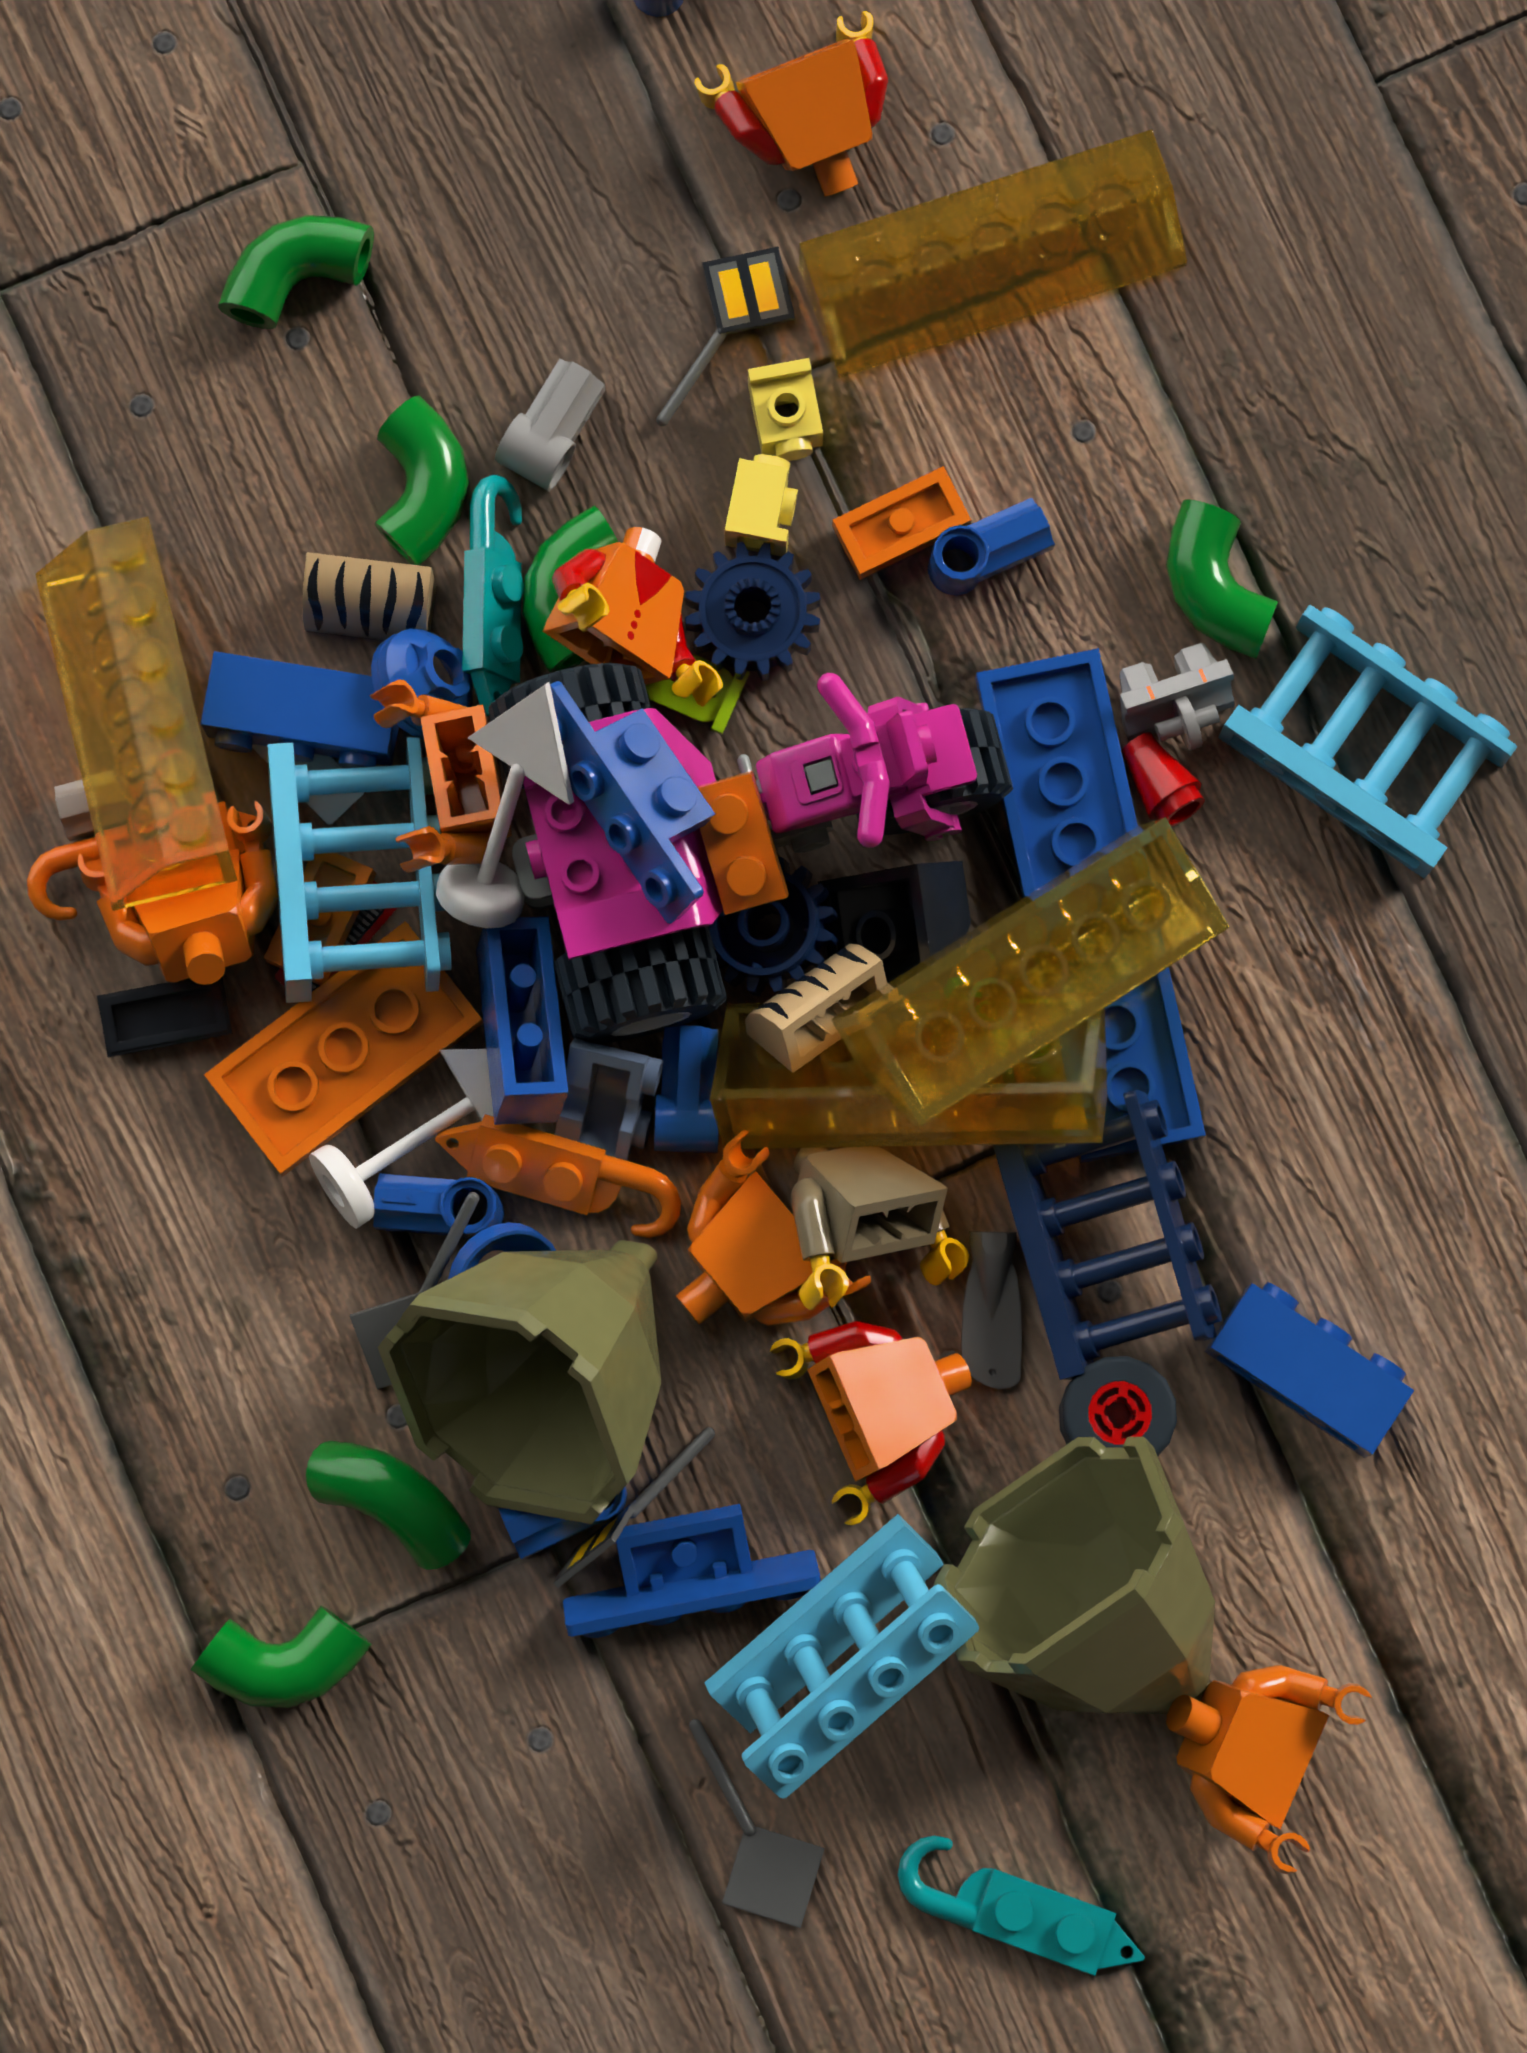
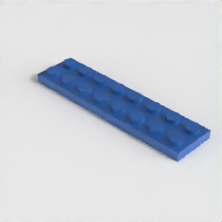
[975,648,1206,1163]

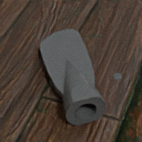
[961,1231,1022,1389]

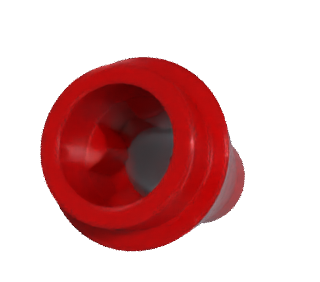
[1121,732,1205,829]

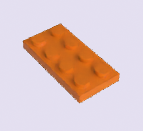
[204,921,484,1177]

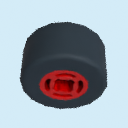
[1059,1356,1177,1456]

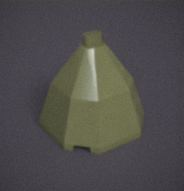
[377,1240,661,1524]
[934,1437,1215,1714]

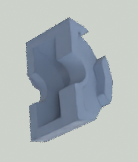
[554,1038,663,1161]

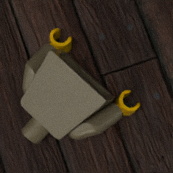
[791,1142,969,1310]

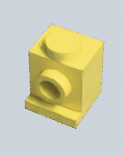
[748,358,823,461]
[725,454,798,556]

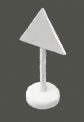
[436,682,574,928]
[309,1049,522,1229]

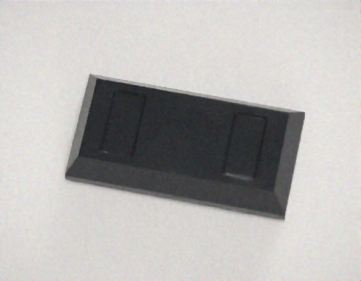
[97,976,233,1058]

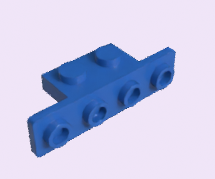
[550,681,715,924]
[563,1504,821,1638]

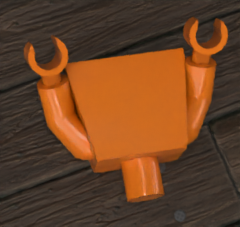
[370,680,512,873]
[77,801,278,985]
[675,1130,871,1326]
[1166,1665,1372,1874]

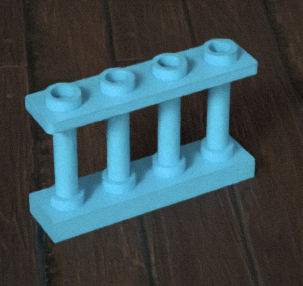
[1218,605,1517,879]
[268,737,451,1003]
[704,1514,979,1799]

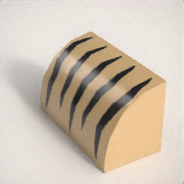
[302,552,437,640]
[745,944,892,1073]

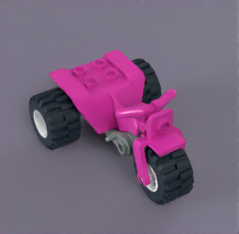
[488,663,1013,1043]

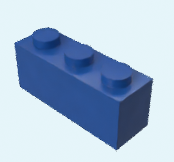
[201,651,399,768]
[476,916,568,1125]
[1204,1282,1414,1458]

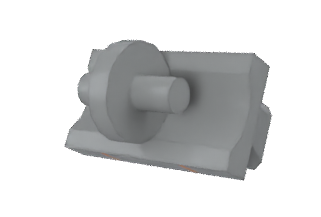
[1119,643,1235,751]

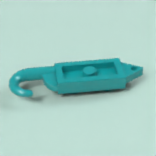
[462,475,524,716]
[897,1835,1145,1976]

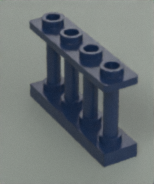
[990,1090,1222,1380]

